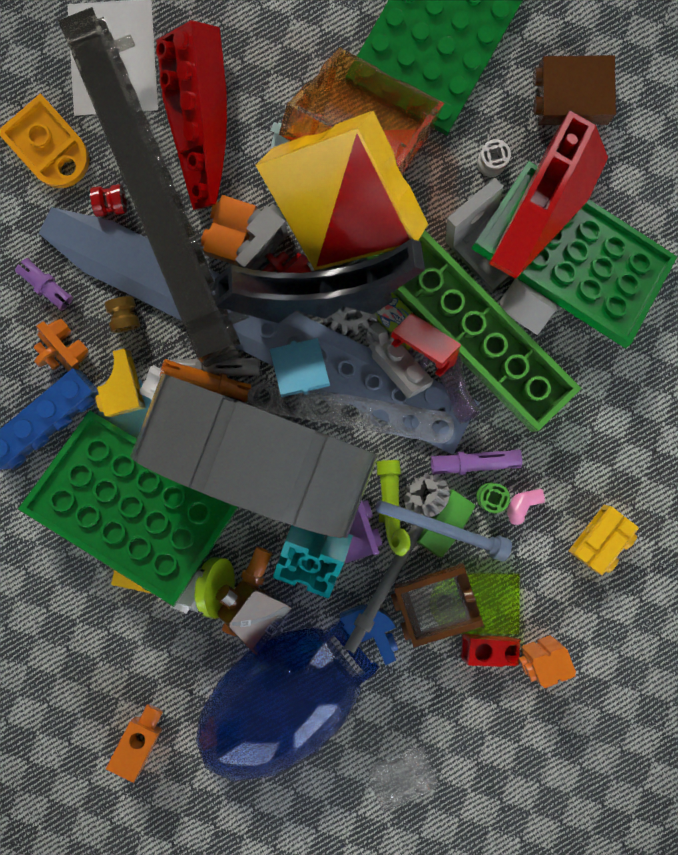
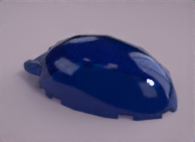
[196,619,379,782]

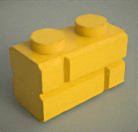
[568,505,639,576]

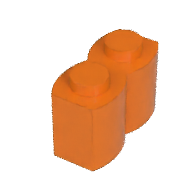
[201,195,257,266]

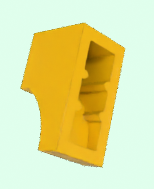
[95,348,146,417]

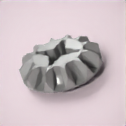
[403,473,450,517]

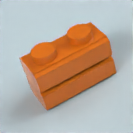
[519,635,576,688]

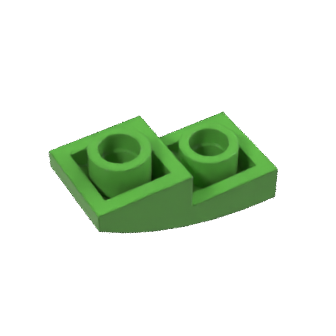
[417,489,476,558]

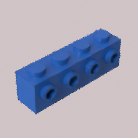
[0,368,99,470]

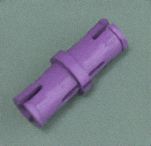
[15,258,73,311]

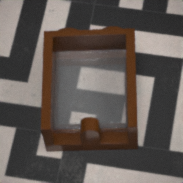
[391,562,484,648]

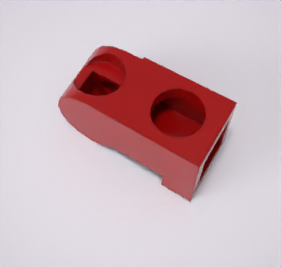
[461,632,521,667]

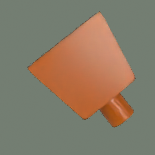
[106,704,163,783]

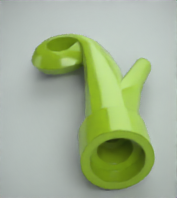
[376,460,411,556]

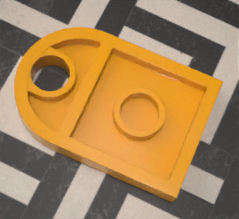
[0,93,90,188]

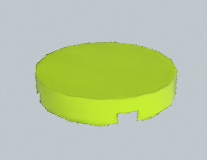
[194,557,235,619]

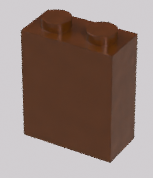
[533,55,616,126]

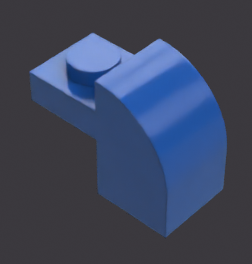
[340,604,399,665]

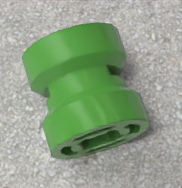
[476,482,510,513]

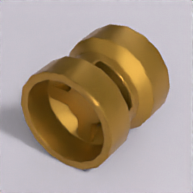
[104,296,140,333]

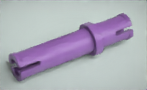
[431,449,522,475]

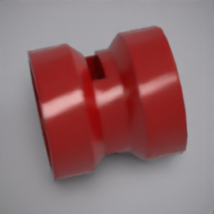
[90,184,127,217]

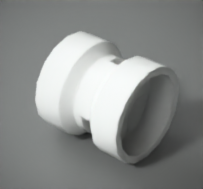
[477,139,511,177]

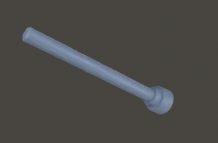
[375,500,512,562]

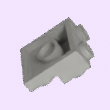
[235,204,288,270]

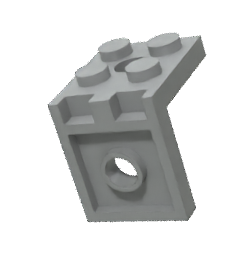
[445,178,511,293]

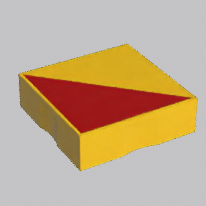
[255,111,428,270]

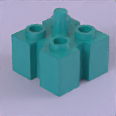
[272,525,353,599]

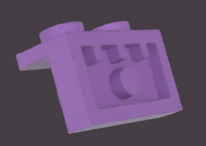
[345,500,383,563]

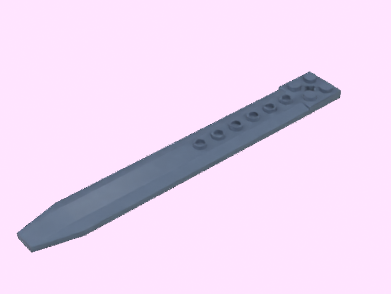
[39,207,479,455]

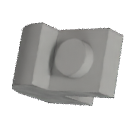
[500,278,557,335]

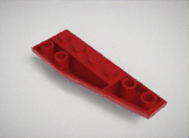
[156,20,227,210]
[489,111,608,279]

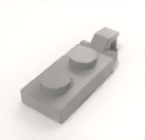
[364,322,434,398]

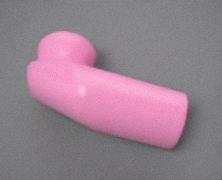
[507,489,545,525]

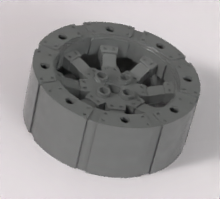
[130,373,378,538]

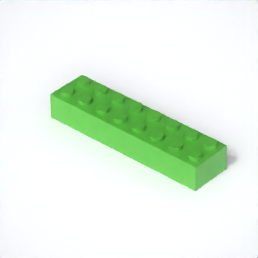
[367,231,582,432]

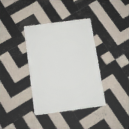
[68,0,158,116]

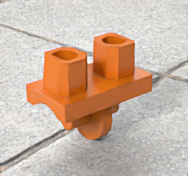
[34,318,89,372]

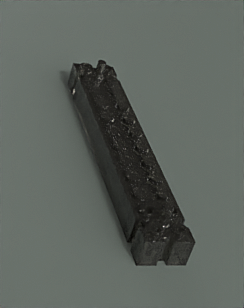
[58,7,249,368]

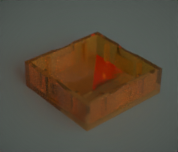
[279,47,444,174]

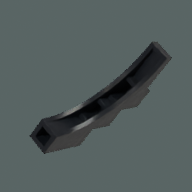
[215,239,425,324]

